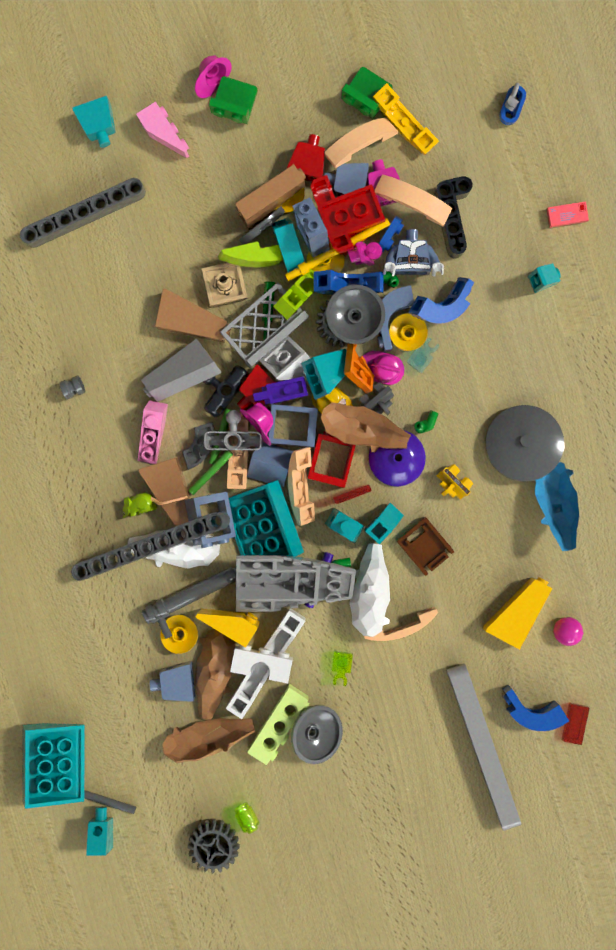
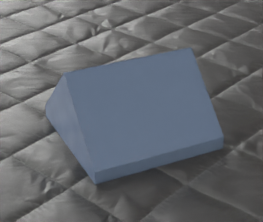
[247,442,293,488]

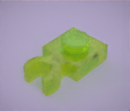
[331,651,353,686]

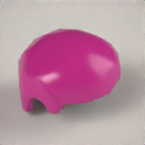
[553,617,584,646]

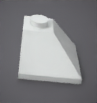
[260,336,310,380]

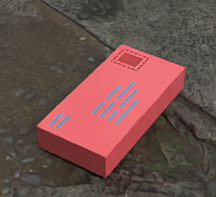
[547,201,589,228]

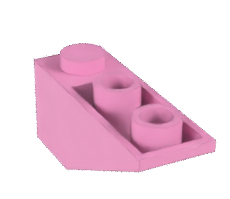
[136,102,189,158]
[138,400,168,464]

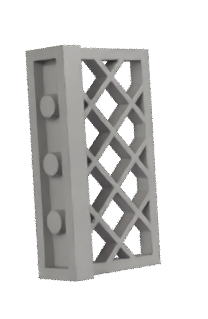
[220,283,309,368]

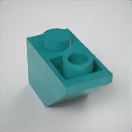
[364,503,404,545]

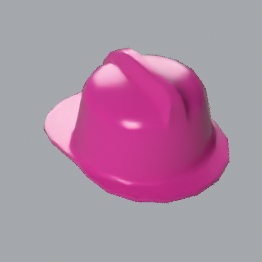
[195,55,232,98]
[363,351,404,385]
[240,403,273,446]

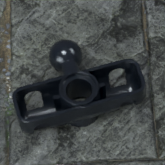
[203,365,249,418]

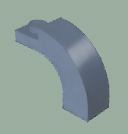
[377,285,414,352]

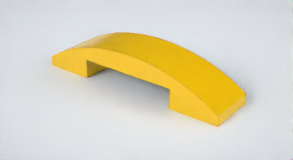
[373,84,439,155]

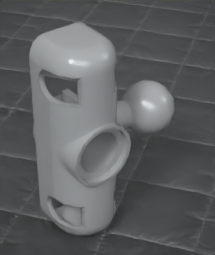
[204,410,263,450]

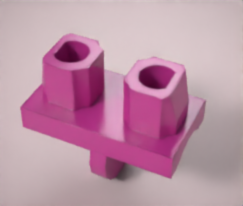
[348,241,382,266]

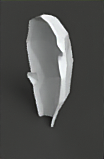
[128,529,220,569]
[350,543,390,637]

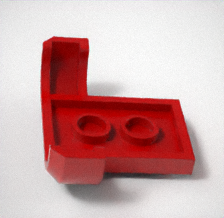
[310,175,385,254]

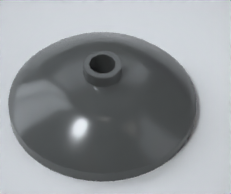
[326,285,385,344]
[291,705,343,764]

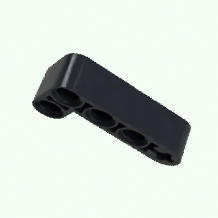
[434,176,473,258]

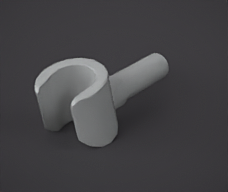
[505,83,520,111]

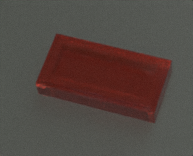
[333,484,372,504]
[561,702,590,745]

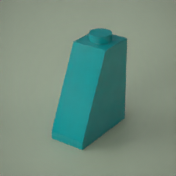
[271,217,305,273]
[301,348,347,400]

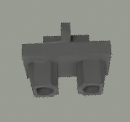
[359,382,394,416]

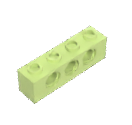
[247,684,310,765]

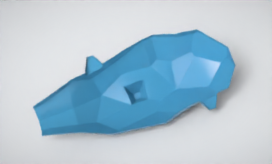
[535,462,579,551]

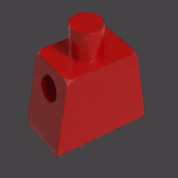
[287,134,325,182]
[237,364,275,411]

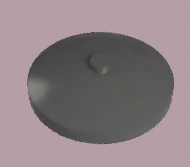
[485,405,564,482]

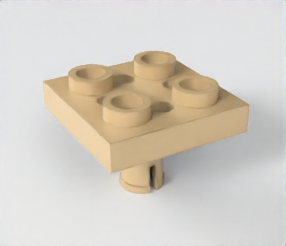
[202,263,248,307]

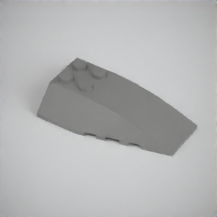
[236,555,356,612]

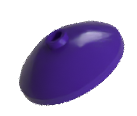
[368,430,426,487]

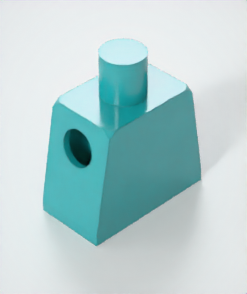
[72,96,116,148]
[325,508,365,542]
[86,806,113,856]

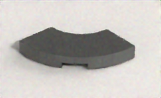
[239,206,285,245]
[182,422,215,470]

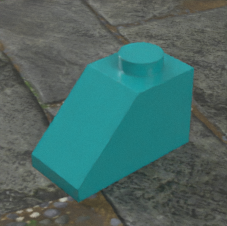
[528,263,561,293]

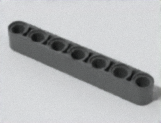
[20,178,146,248]

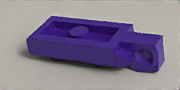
[253,376,308,404]

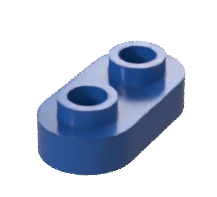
[499,86,526,125]
[379,215,404,252]

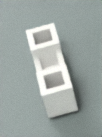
[230,645,293,683]

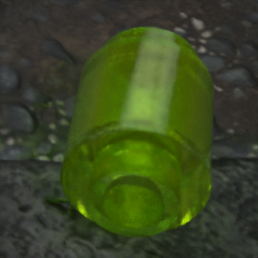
[234,802,260,834]

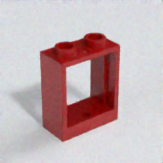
[308,431,356,488]

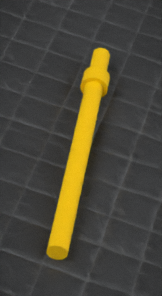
[285,218,390,282]

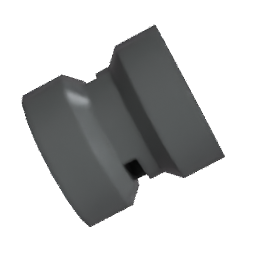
[60,375,85,400]

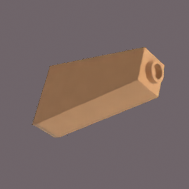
[235,164,306,230]
[155,289,231,343]
[138,458,191,532]

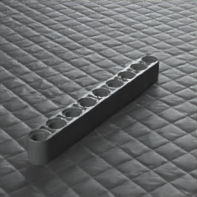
[71,511,230,581]

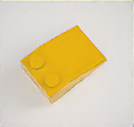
[195,608,260,648]

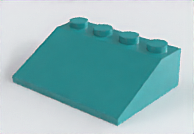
[229,480,304,557]
[22,723,85,809]

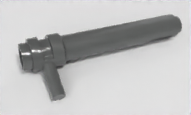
[142,567,236,639]

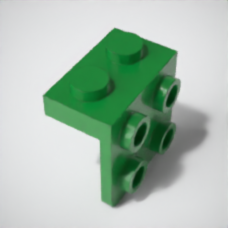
[341,67,393,119]
[209,76,258,125]

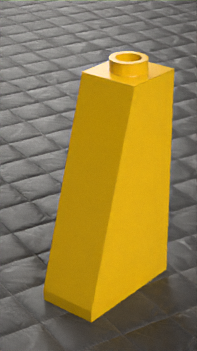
[482,577,553,650]

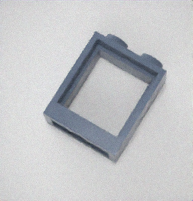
[293,198,330,258]
[267,404,318,447]
[185,492,236,548]

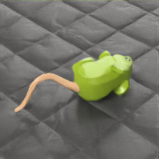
[123,493,188,518]

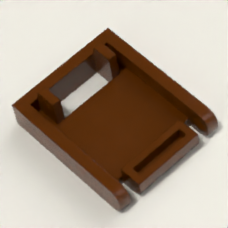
[396,517,455,576]

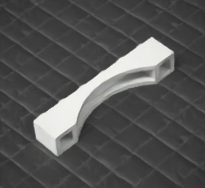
[226,607,306,719]

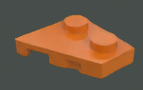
[344,343,374,393]

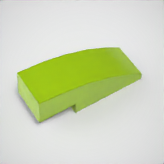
[218,241,283,267]
[273,269,314,320]

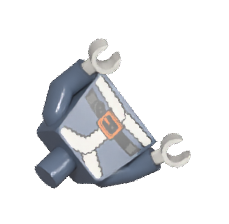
[383,229,444,276]

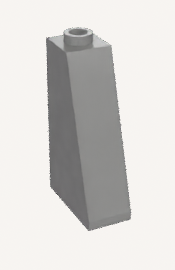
[141,339,221,402]

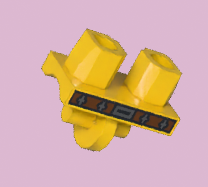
[436,464,473,500]

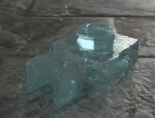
[407,338,439,373]

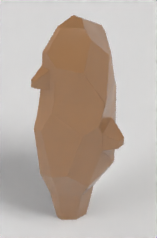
[321,398,411,453]
[195,629,236,719]
[162,718,255,763]

